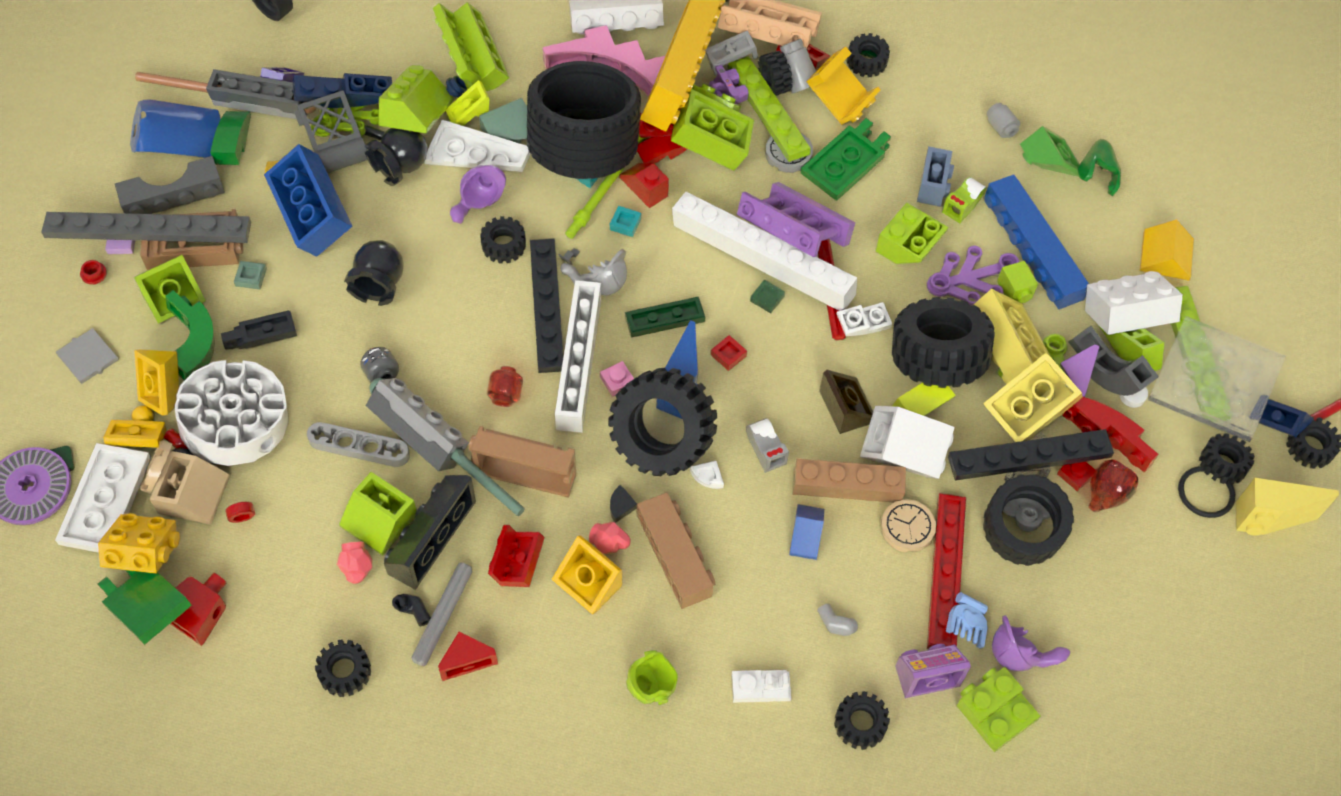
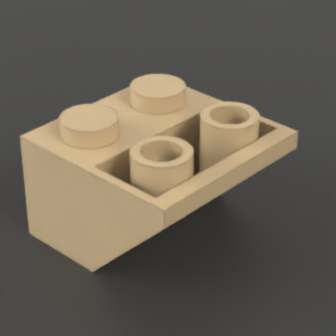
[150,451,230,524]

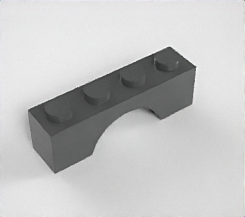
[115,156,225,214]

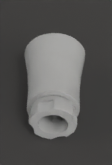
[780,39,816,93]

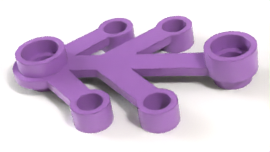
[927,246,1019,306]

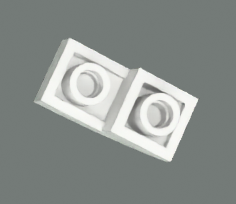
[837,302,892,336]

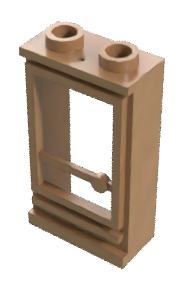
[140,209,243,270]
[469,426,576,498]

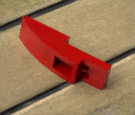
[1062,397,1159,473]

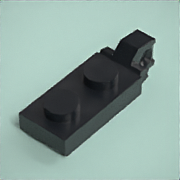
[221,310,297,350]

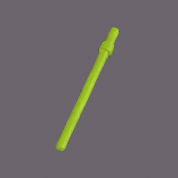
[565,137,646,239]

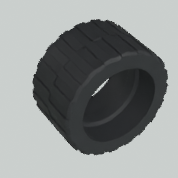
[983,474,1074,566]

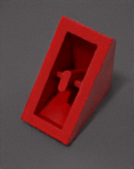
[438,631,498,681]

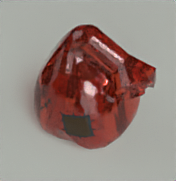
[1089,459,1139,512]

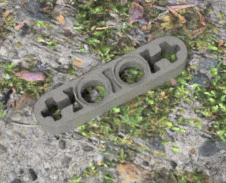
[307,422,410,467]

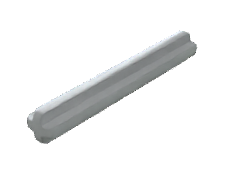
[412,562,472,666]

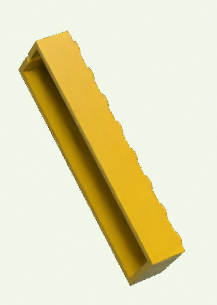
[640,0,725,131]

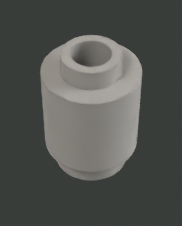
[986,103,1020,138]

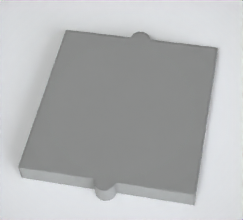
[56,328,119,384]

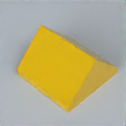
[1140,219,1194,281]
[134,349,179,416]
[552,535,622,615]

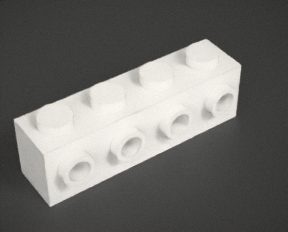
[569,0,664,34]

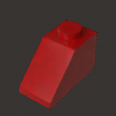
[619,163,669,208]

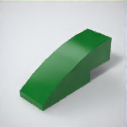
[210,111,251,165]

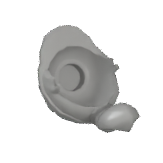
[561,249,627,296]

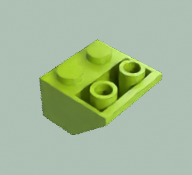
[875,202,948,264]
[339,472,417,556]

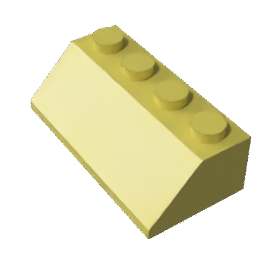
[972,289,1051,384]

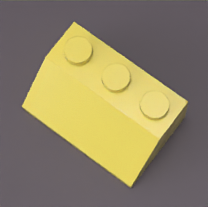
[983,352,1083,442]

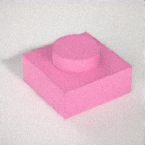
[600,361,634,397]

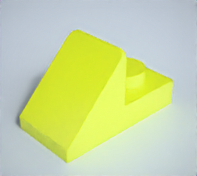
[445,80,490,126]

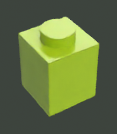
[997,261,1038,303]

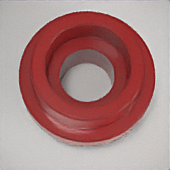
[80,260,107,285]

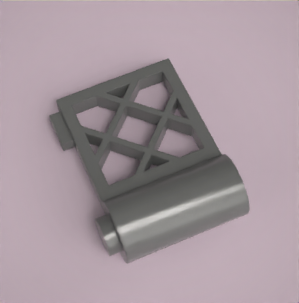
[294,90,367,173]

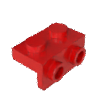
[488,525,545,587]

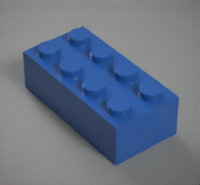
[264,144,353,257]

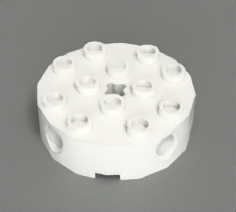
[175,360,288,466]

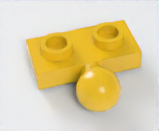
[103,405,167,448]

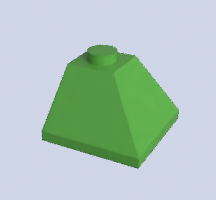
[1020,126,1080,177]

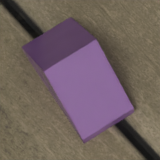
[1060,345,1099,397]

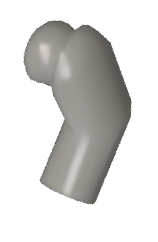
[817,604,858,636]

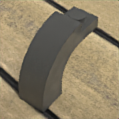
[1069,326,1159,396]

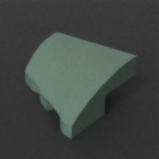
[479,98,527,143]

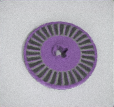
[0,447,71,525]

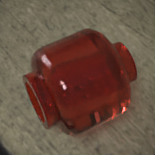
[487,366,523,407]

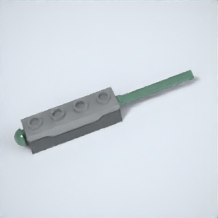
[365,378,525,516]

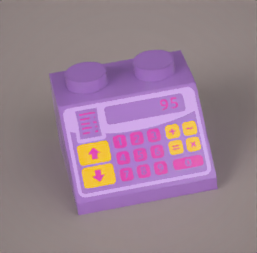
[895,644,971,698]

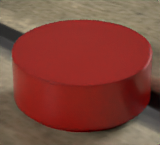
[225,502,255,523]

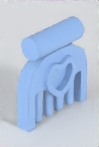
[946,592,988,648]

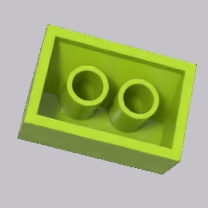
[671,89,754,171]

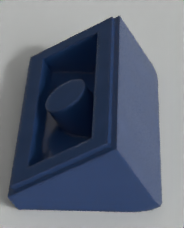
[1248,396,1313,437]

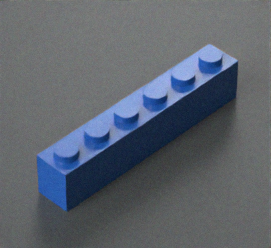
[984,174,1089,310]

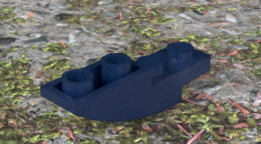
[292,73,392,108]

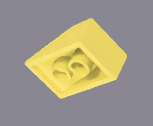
[1236,478,1339,536]

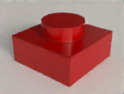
[710,335,747,371]
[1057,462,1097,492]

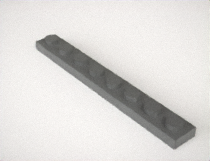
[41,212,252,243]

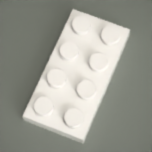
[55,443,151,552]

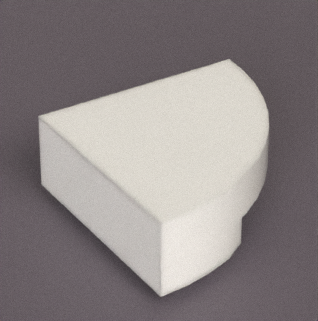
[690,461,724,489]

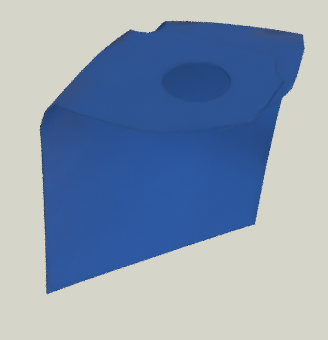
[130,99,220,158]

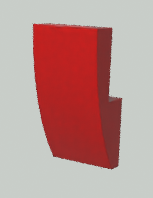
[637,136,687,164]

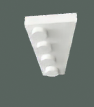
[424,120,531,172]

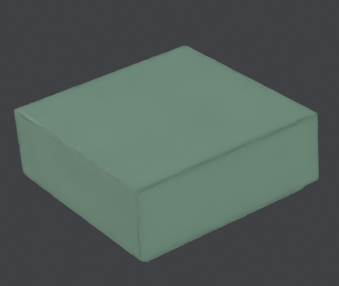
[234,261,267,290]

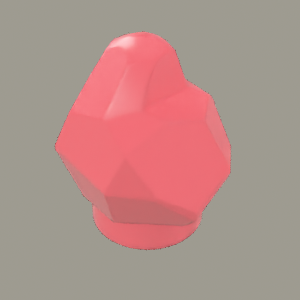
[589,522,631,554]
[337,542,373,584]

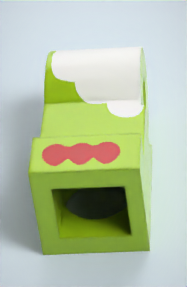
[942,177,987,223]

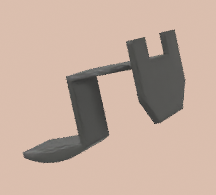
[559,248,580,265]

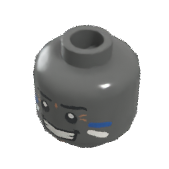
[360,347,399,383]

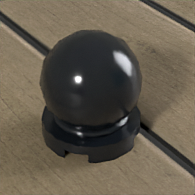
[364,128,428,186]
[344,240,404,306]

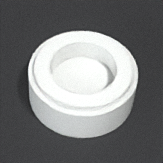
[1120,387,1148,408]

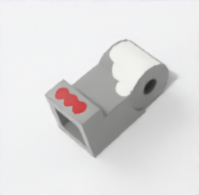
[746,418,789,473]

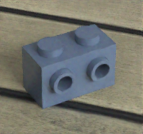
[917,146,954,207]

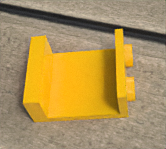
[806,46,881,125]

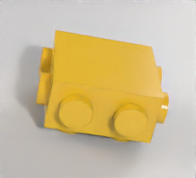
[98,513,180,573]

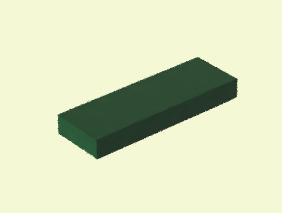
[625,296,705,338]

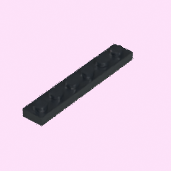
[530,238,563,373]
[948,429,1114,481]

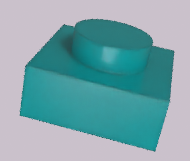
[610,206,642,237]

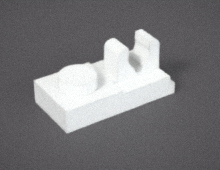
[731,670,791,703]

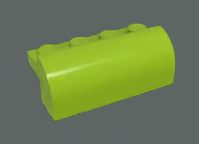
[432,2,509,91]

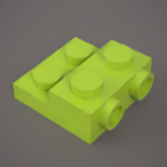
[957,667,1041,752]

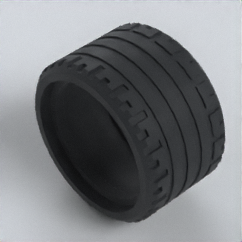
[527,61,641,179]

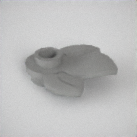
[1003,498,1051,532]

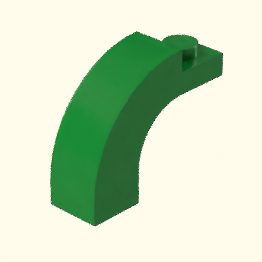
[165,290,215,381]

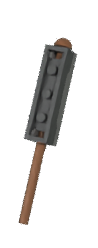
[135,69,317,119]

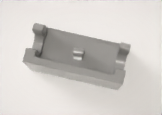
[705,30,758,76]

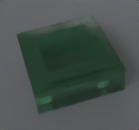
[750,279,785,314]

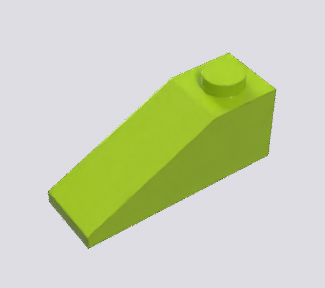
[1099,326,1165,371]

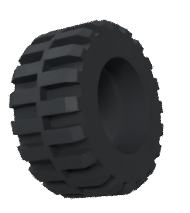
[892,297,995,388]
[608,367,718,477]

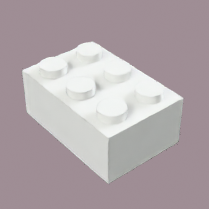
[1085,271,1183,335]

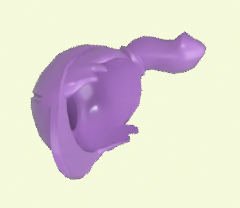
[450,165,506,224]
[992,615,1070,671]

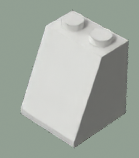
[860,406,955,479]

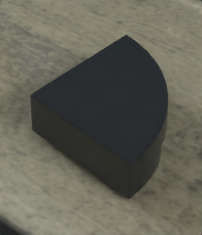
[610,485,637,523]

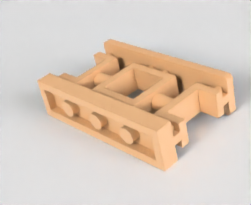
[718,0,822,49]

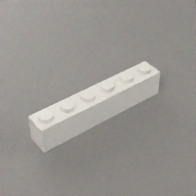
[555,280,601,433]

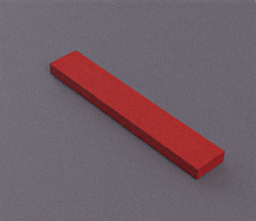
[927,493,966,649]

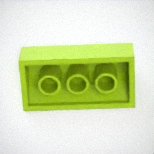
[379,65,453,133]

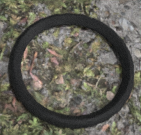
[1178,466,1236,518]

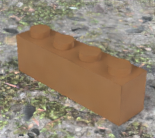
[792,459,906,503]
[637,492,716,609]

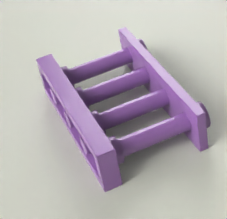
[737,182,856,257]

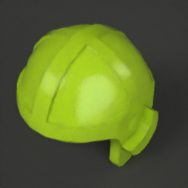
[626,650,678,705]

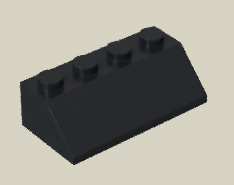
[384,475,476,590]

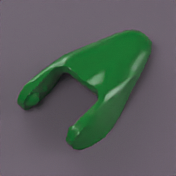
[1078,139,1121,196]

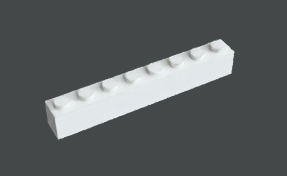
[672,192,857,311]

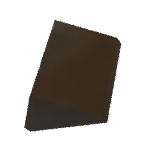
[819,370,873,434]

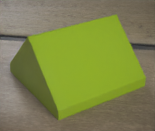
[134,255,206,324]

